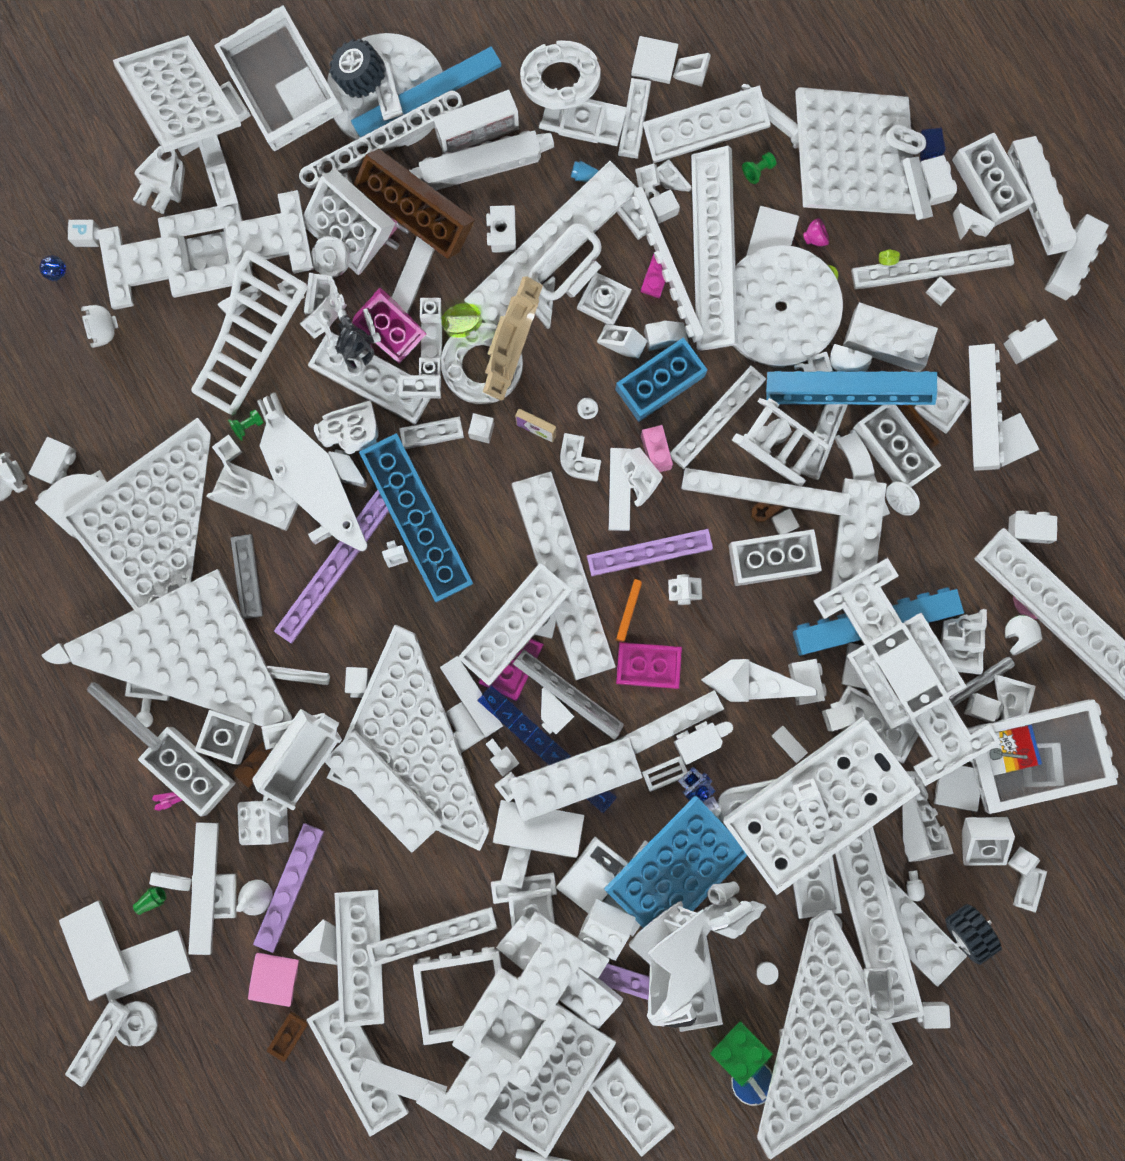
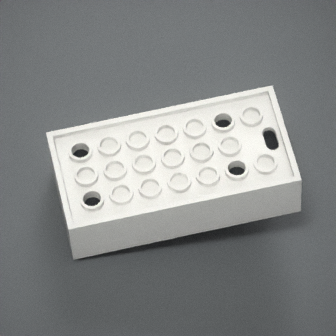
[724,718,921,895]

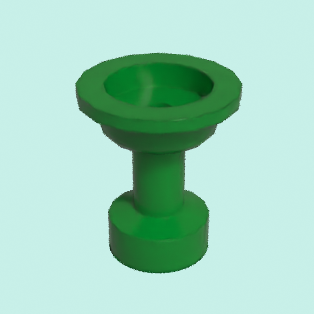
[742,152,777,184]
[228,409,264,441]

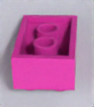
[352,288,426,363]

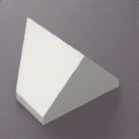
[701,659,749,702]
[293,919,337,965]

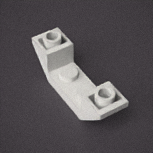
[419,298,442,375]

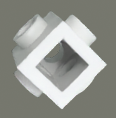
[668,574,702,605]

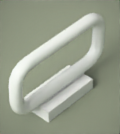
[529,223,602,301]

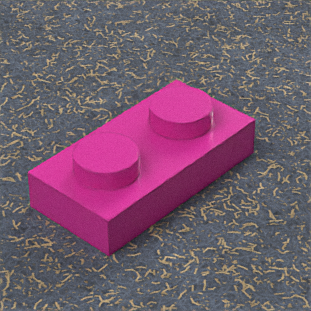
[641,254,665,299]

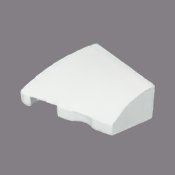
[621,447,663,507]

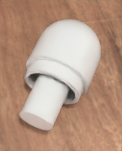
[906,870,925,901]

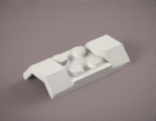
[539,99,626,146]

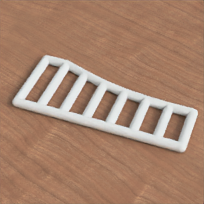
[191,250,308,415]

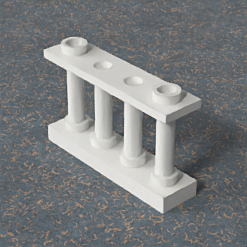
[732,398,829,486]

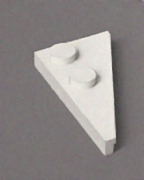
[749,661,818,700]
[994,675,1036,731]

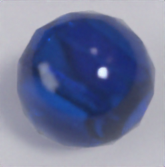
[39,255,66,281]

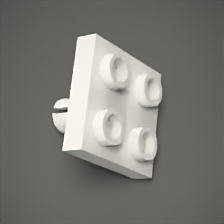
[577,272,632,325]

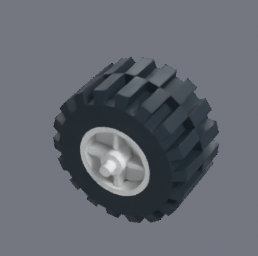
[329,39,386,98]
[945,904,1002,965]

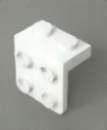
[238,800,289,845]

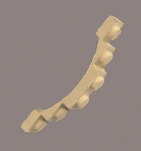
[483,276,543,400]

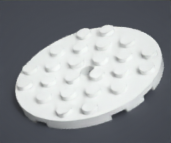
[327,33,443,150]
[733,245,843,367]

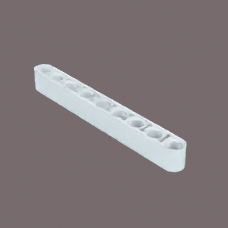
[299,91,463,189]

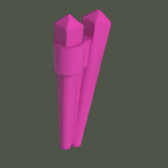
[152,792,182,811]

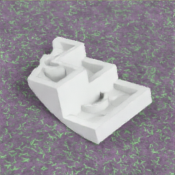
[940,609,987,674]

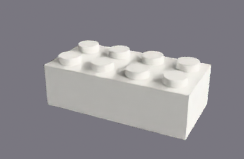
[952,132,1034,227]
[843,302,938,372]
[853,405,941,487]
[728,529,821,586]
[138,727,236,816]

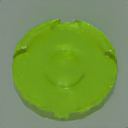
[441,303,482,338]

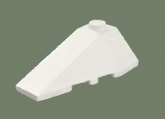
[903,771,953,862]

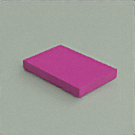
[479,639,544,701]
[616,642,682,689]

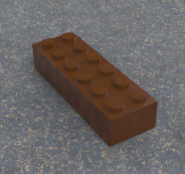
[354,149,475,259]

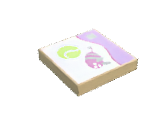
[515,409,556,442]

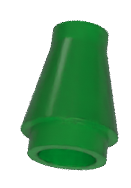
[133,886,167,915]

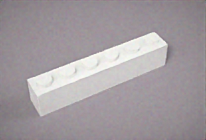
[1007,136,1077,256]
[969,344,1004,471]

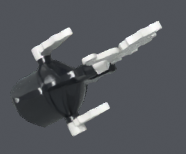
[322,276,381,369]

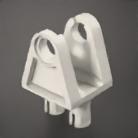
[133,146,185,214]

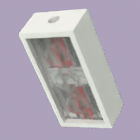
[433,90,519,154]

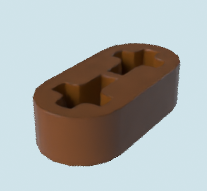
[750,502,783,523]

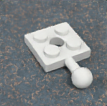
[125,682,170,728]

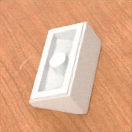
[399,375,441,398]

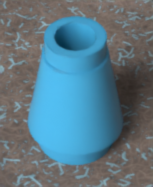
[571,161,599,182]

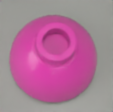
[803,218,829,246]

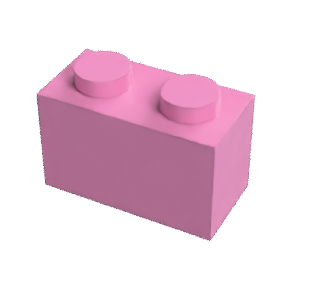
[641,425,673,472]

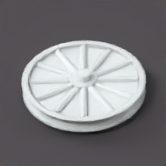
[886,482,920,516]

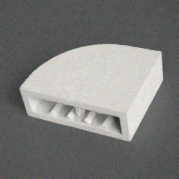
[35,474,107,538]

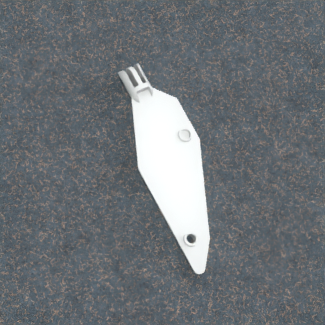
[257,393,367,551]

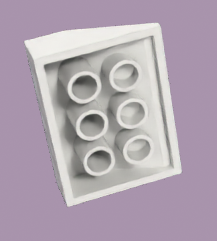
[303,170,396,275]

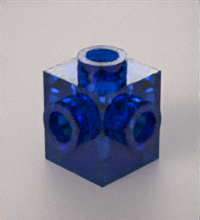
[678,767,715,803]

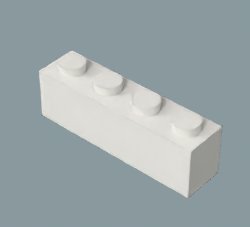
[1045,214,1109,300]

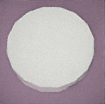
[311,236,350,278]
[116,1001,158,1046]

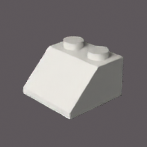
[962,817,1015,866]

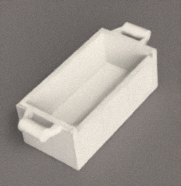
[252,709,342,815]

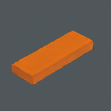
[616,579,642,642]

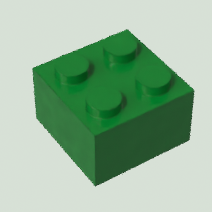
[710,1021,774,1087]

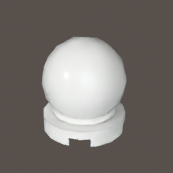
[0,452,28,501]

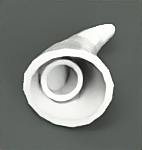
[236,880,273,916]

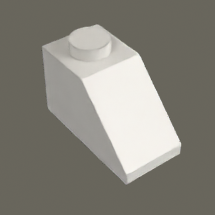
[644,321,688,351]
[597,324,648,358]
[328,450,367,488]
[541,687,574,734]

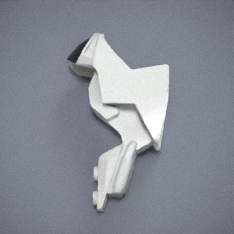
[629,897,766,1028]

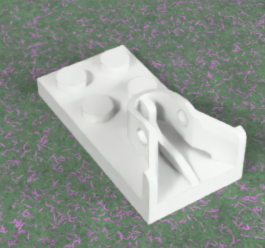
[206,459,299,531]

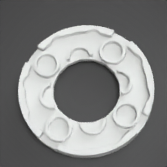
[520,41,601,110]
[441,323,523,404]

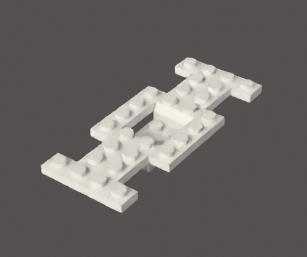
[98,190,314,310]
[814,558,1001,786]
[416,911,609,1150]

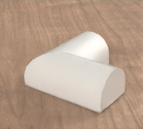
[446,702,485,753]

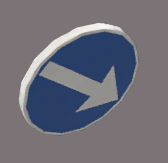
[731,1065,772,1106]

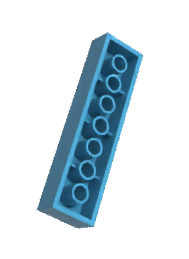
[359,433,473,603]

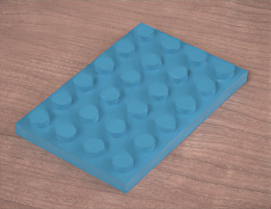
[604,796,747,928]

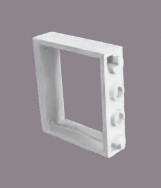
[413,947,510,1045]

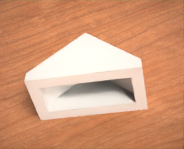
[673,53,711,87]

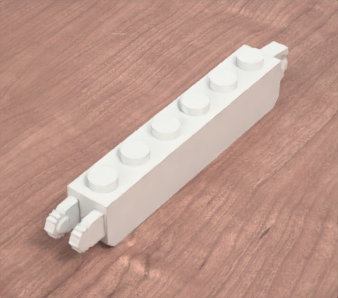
[409,130,554,190]

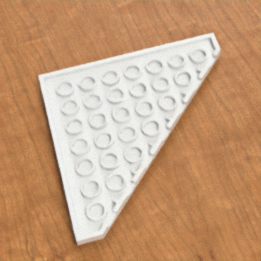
[60,418,211,610]
[64,569,293,727]
[327,625,490,851]
[757,909,913,1160]

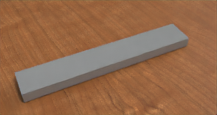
[513,649,624,740]

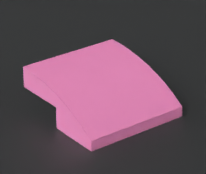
[248,953,299,1007]

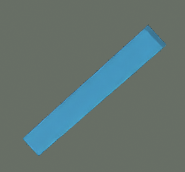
[351,46,501,138]

